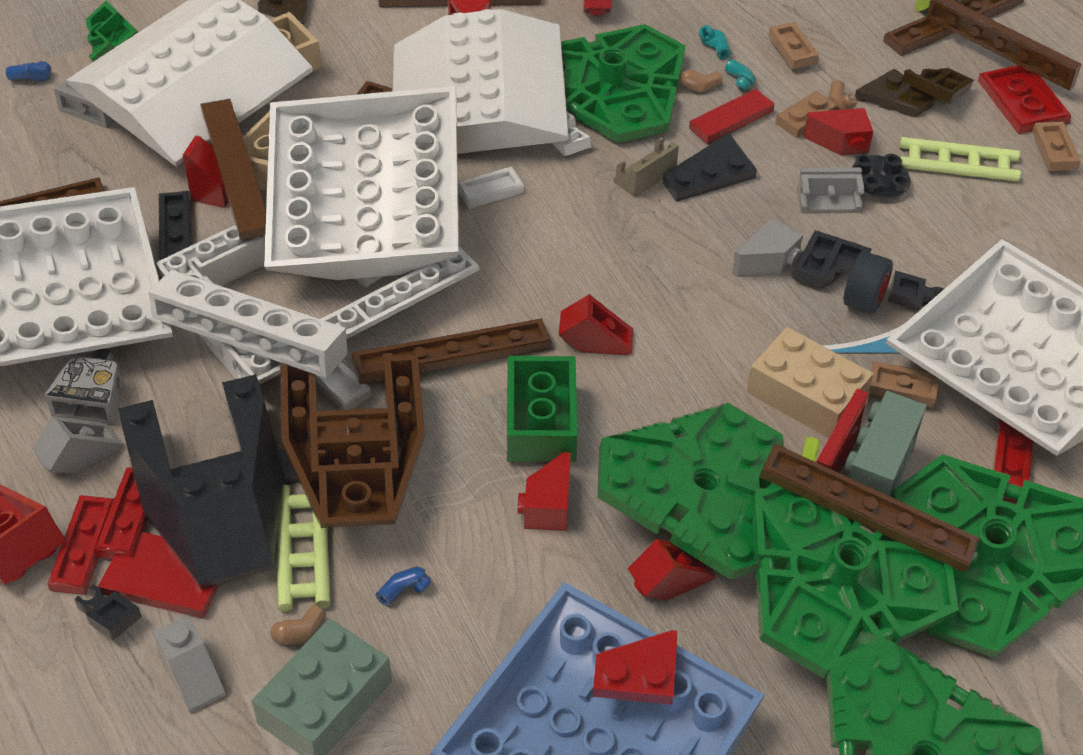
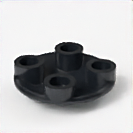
[852,154,910,198]

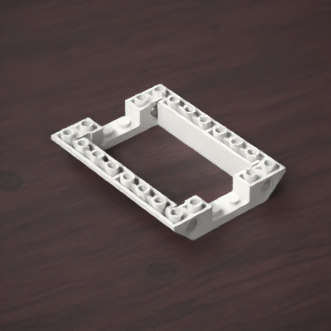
[155,225,479,385]

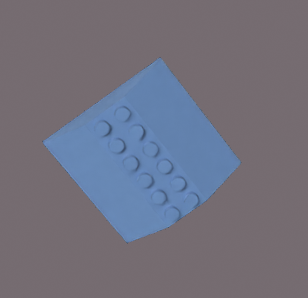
[430,582,765,755]

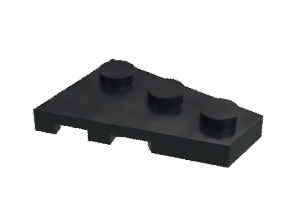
[663,133,757,202]

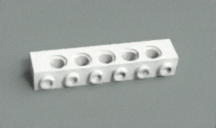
[148,270,347,378]

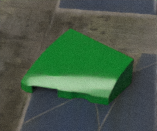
[86,0,139,62]

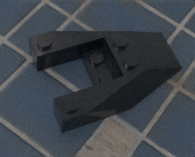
[118,374,285,588]

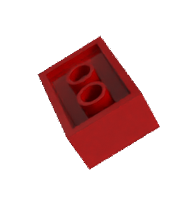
[0,484,66,585]

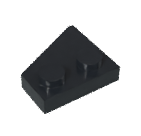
[792,230,872,288]

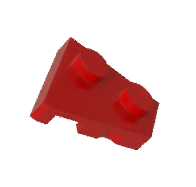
[592,630,678,705]

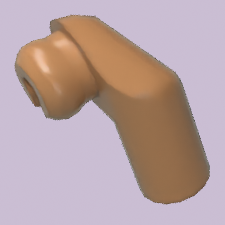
[679,69,723,93]
[828,80,857,110]
[270,605,326,645]

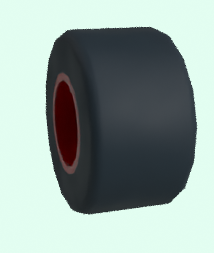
[843,251,893,314]

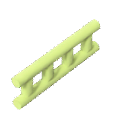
[899,137,1021,182]
[277,484,330,612]

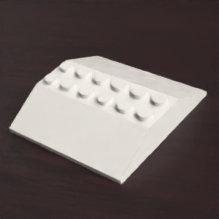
[66,0,313,167]
[393,9,569,154]
[264,86,459,280]
[0,187,173,366]
[886,239,1083,456]

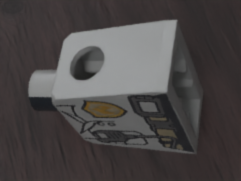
[45,349,123,426]

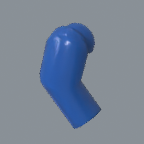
[5,61,51,82]
[375,566,431,606]

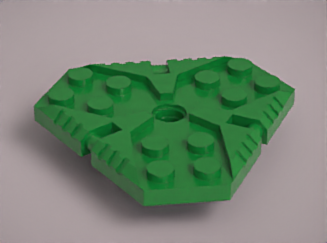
[561,24,686,143]
[597,403,784,580]
[892,454,1083,658]
[751,484,959,678]
[826,640,1044,755]

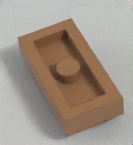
[768,22,819,70]
[775,91,837,138]
[1032,122,1080,171]
[869,361,939,408]

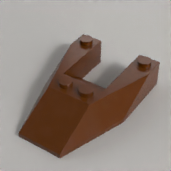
[280,355,425,528]

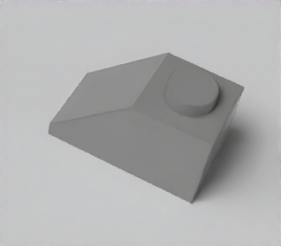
[732,219,803,277]
[32,416,123,474]
[152,615,226,714]

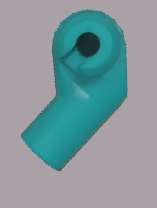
[698,25,731,60]
[725,59,756,91]

